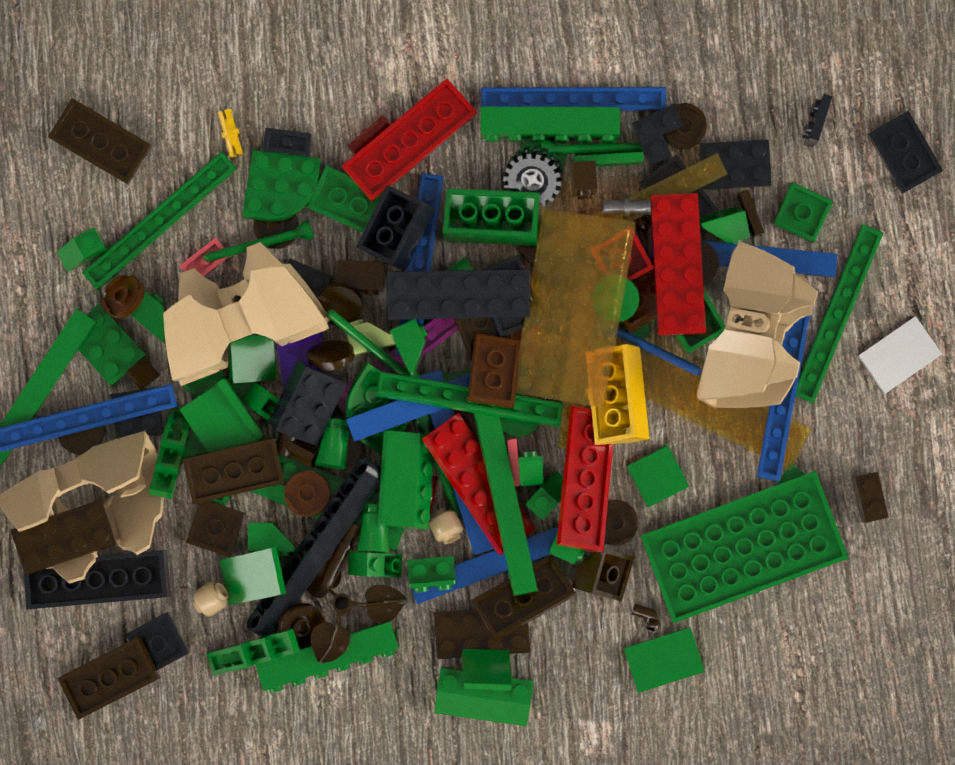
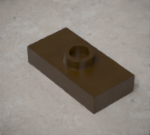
[737,189,764,238]

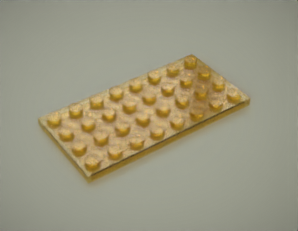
[516,209,636,408]

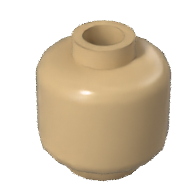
[429,508,463,545]
[193,582,229,616]

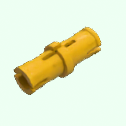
[217,109,244,158]

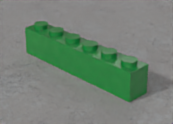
[481,107,620,143]
[255,621,399,694]

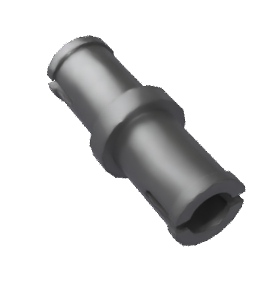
[603,198,651,216]

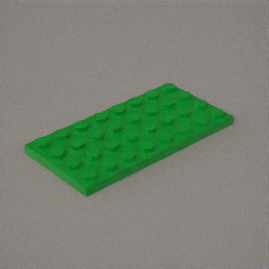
[640,471,849,624]

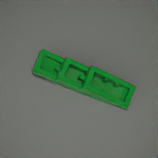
[149,407,191,499]
[206,629,300,676]

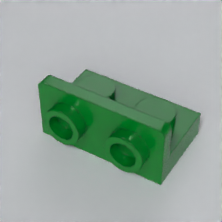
[407,556,456,593]

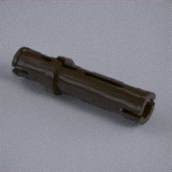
[318,523,361,591]

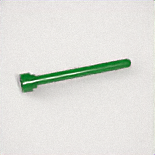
[539,140,643,155]
[203,221,314,262]
[326,310,420,378]
[413,414,462,519]

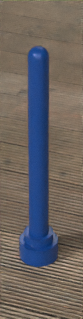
[597,318,702,375]

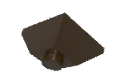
[572,548,634,602]

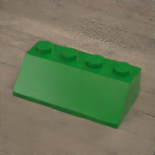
[443,188,540,246]
[377,431,433,530]
[434,667,534,727]

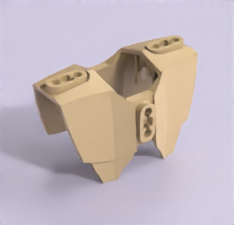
[697,241,818,408]
[163,242,330,386]
[0,431,164,584]

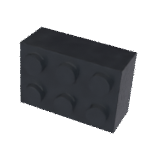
[356,185,436,271]
[269,359,346,446]

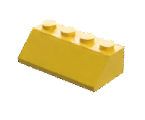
[586,344,650,445]

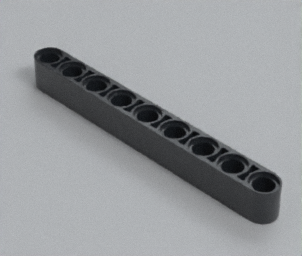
[247,458,381,637]

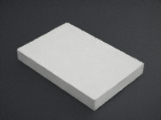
[858,316,942,394]

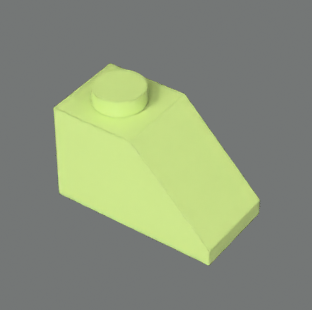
[347,319,395,356]

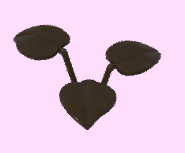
[307,560,407,663]

